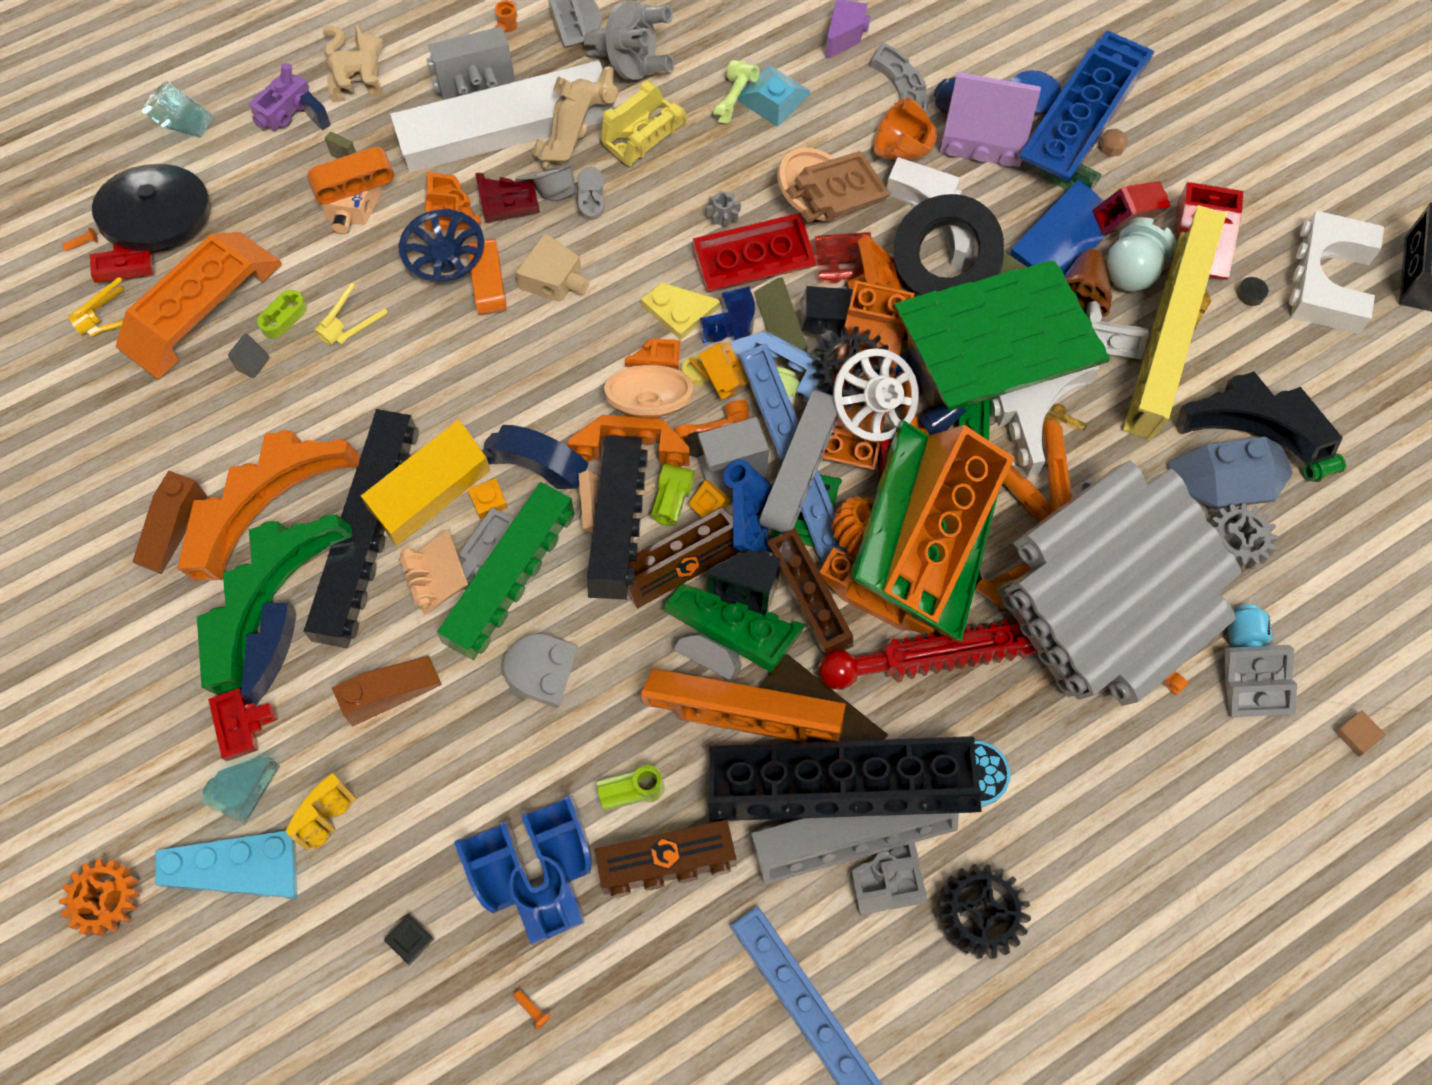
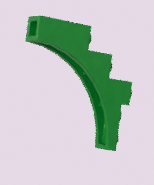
[197,514,352,695]

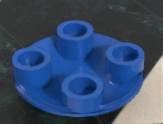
[1011,70,1061,114]

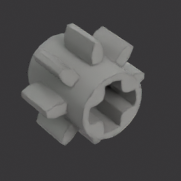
[706,191,741,227]

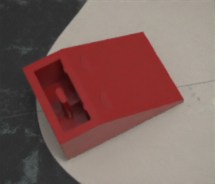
[1172,182,1244,280]

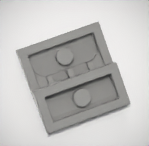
[1225,645,1297,717]

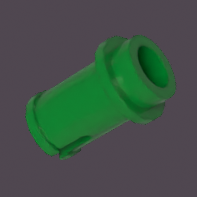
[1303,453,1346,482]

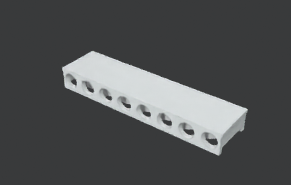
[390,61,615,173]

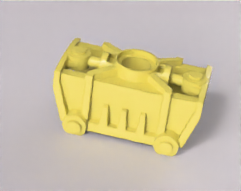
[601,81,687,167]

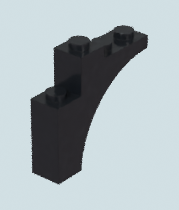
[1176,371,1343,466]

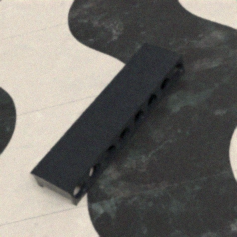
[708,736,982,822]

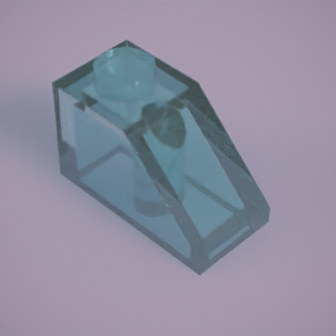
[200,755,280,825]

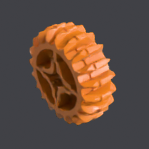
[831,496,875,558]

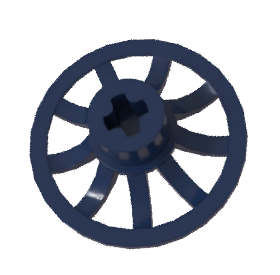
[399,209,485,282]

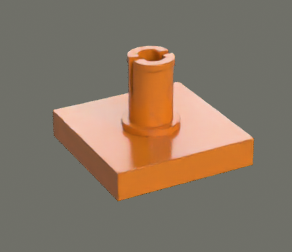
[848,235,902,290]

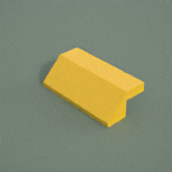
[361,419,491,546]

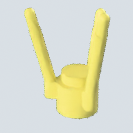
[314,282,388,346]

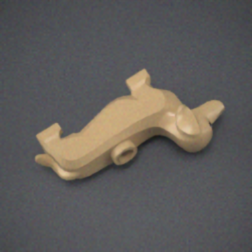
[532,66,618,169]

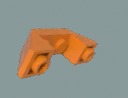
[568,415,690,467]
[819,547,934,633]

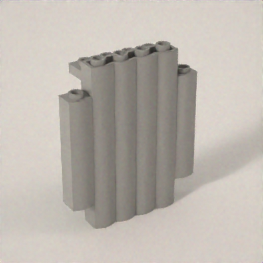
[996,460,1242,706]

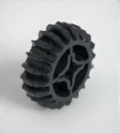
[812,326,894,409]
[936,864,1031,960]

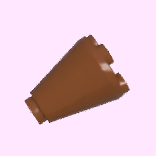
[1064,249,1112,318]

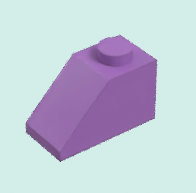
[825,0,871,58]

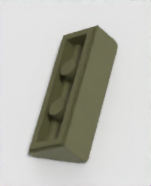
[754,277,808,365]

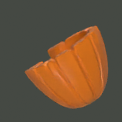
[873,97,937,162]

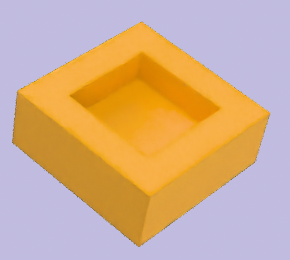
[468,478,508,519]
[688,480,731,518]

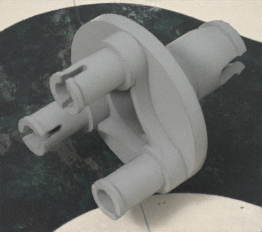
[584,1,675,80]

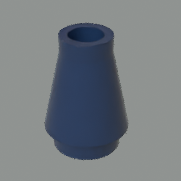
[920,404,966,435]

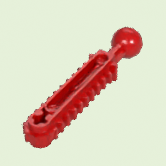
[818,619,1038,690]

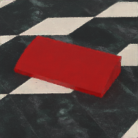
[692,213,817,292]

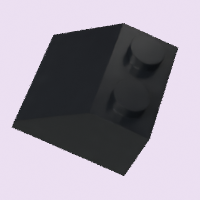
[708,549,781,615]

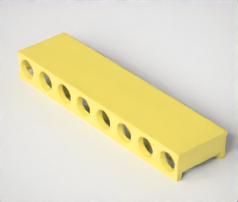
[1122,205,1227,441]

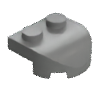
[501,634,578,708]

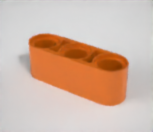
[307,147,394,204]
[467,238,507,315]

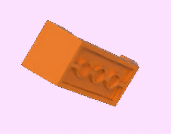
[116,232,282,380]
[822,280,915,470]

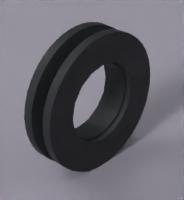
[893,194,1004,295]

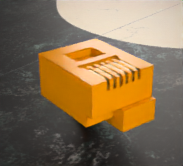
[689,343,749,400]

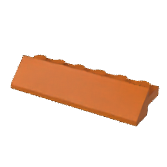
[641,668,846,743]

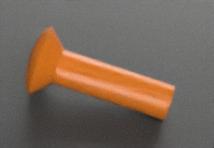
[62,228,98,252]
[513,990,551,1029]

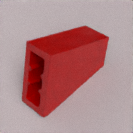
[1092,181,1171,236]

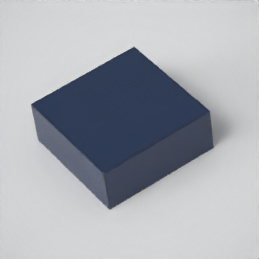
[300,91,331,131]

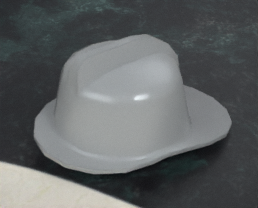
[515,162,577,201]

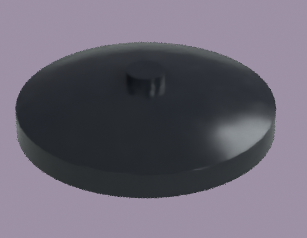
[92,164,210,251]

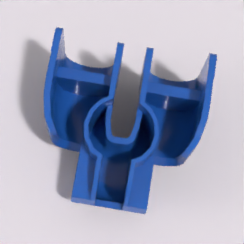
[454,795,592,945]

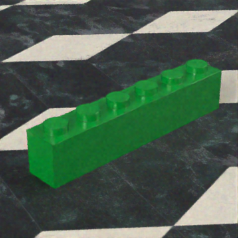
[437,482,575,661]

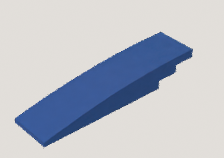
[1019,30,1154,182]

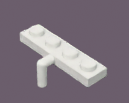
[1086,301,1149,360]

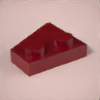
[475,173,540,223]

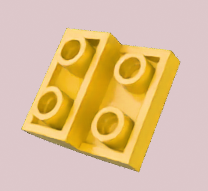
[286,773,356,851]

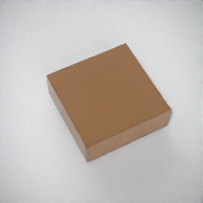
[1335,710,1386,757]

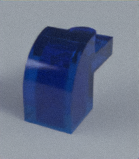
[700,286,755,343]

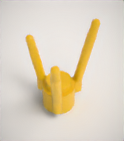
[68,277,124,337]

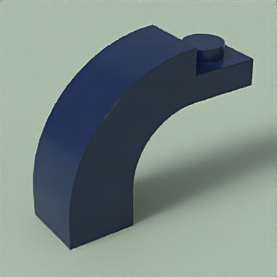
[482,425,589,489]

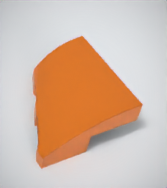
[424,172,481,231]

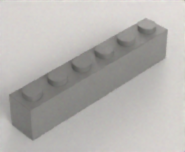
[751,813,959,885]

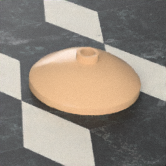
[777,148,844,221]
[604,365,694,418]

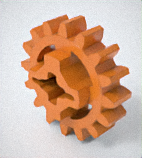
[59,859,141,937]

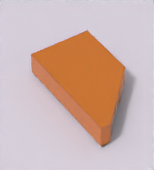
[625,338,681,370]

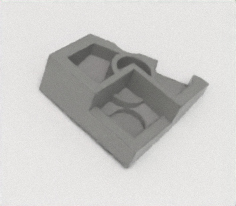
[852,842,928,915]

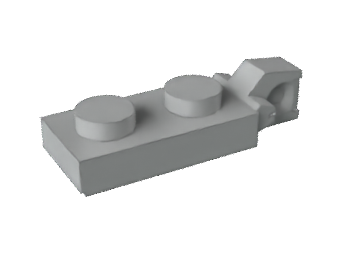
[459,507,515,590]

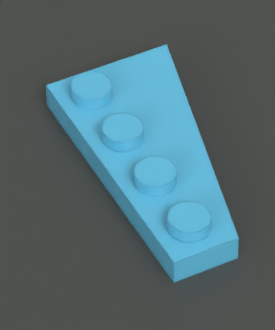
[155,831,298,900]

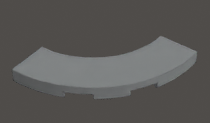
[870,42,928,114]

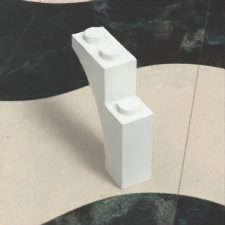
[887,157,976,269]

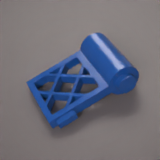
[723,459,773,553]

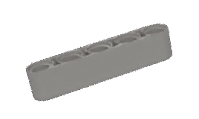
[760,389,839,533]

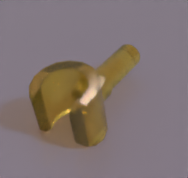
[1045,403,1087,430]

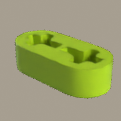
[257,290,307,339]

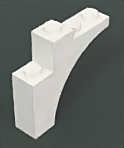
[990,366,1099,477]

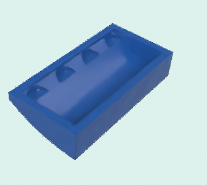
[1010,180,1107,275]

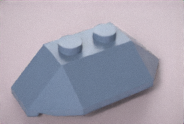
[1166,437,1293,509]

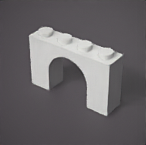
[1289,210,1384,334]

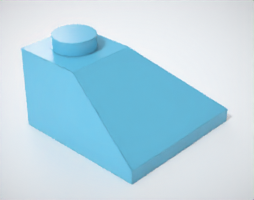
[737,65,811,127]

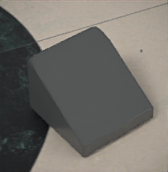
[228,333,270,378]

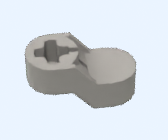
[578,167,604,220]

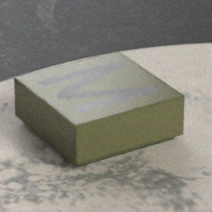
[325,132,356,159]

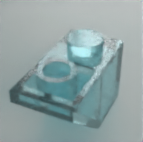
[142,81,214,138]

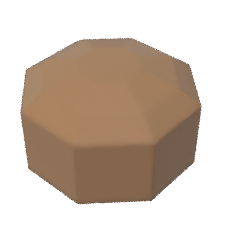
[1099,129,1129,157]

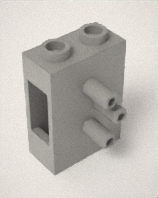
[426,26,516,100]

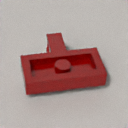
[90,244,154,283]
[208,688,278,762]

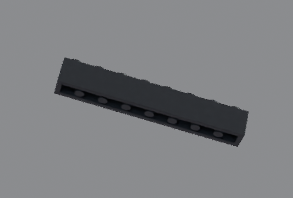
[303,409,419,649]

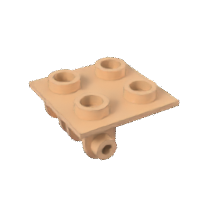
[399,530,468,615]

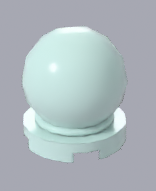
[1105,217,1177,292]

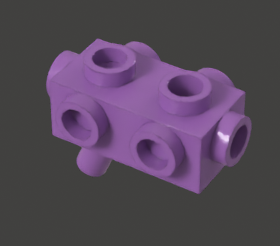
[249,63,309,131]

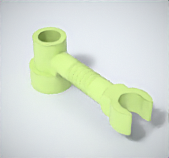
[713,60,759,124]

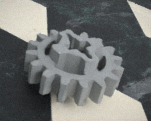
[1209,503,1279,570]

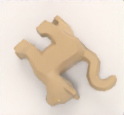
[323,25,384,102]

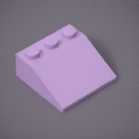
[940,72,1041,168]

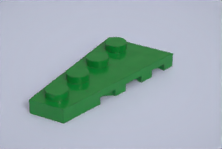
[664,584,805,673]

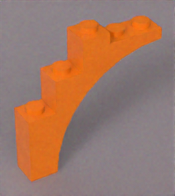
[177,430,360,580]

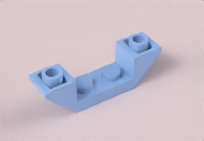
[729,332,828,403]

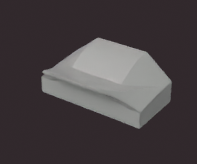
[674,632,742,680]

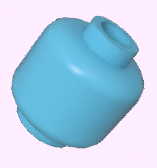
[1227,604,1273,647]

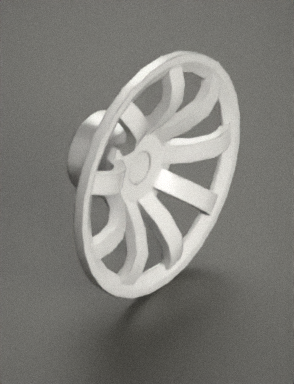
[833,348,919,441]

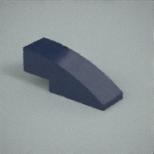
[241,603,296,705]

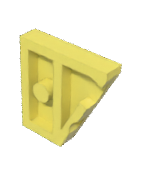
[641,283,720,340]

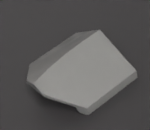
[548,0,602,48]

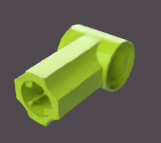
[651,463,695,526]
[596,765,665,811]

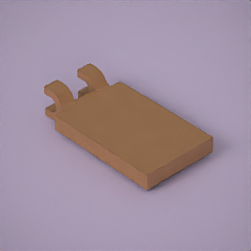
[786,151,891,222]

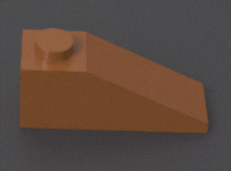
[132,470,207,574]
[332,656,442,727]

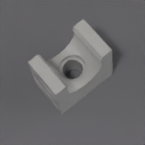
[698,417,769,490]

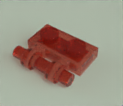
[814,232,871,284]

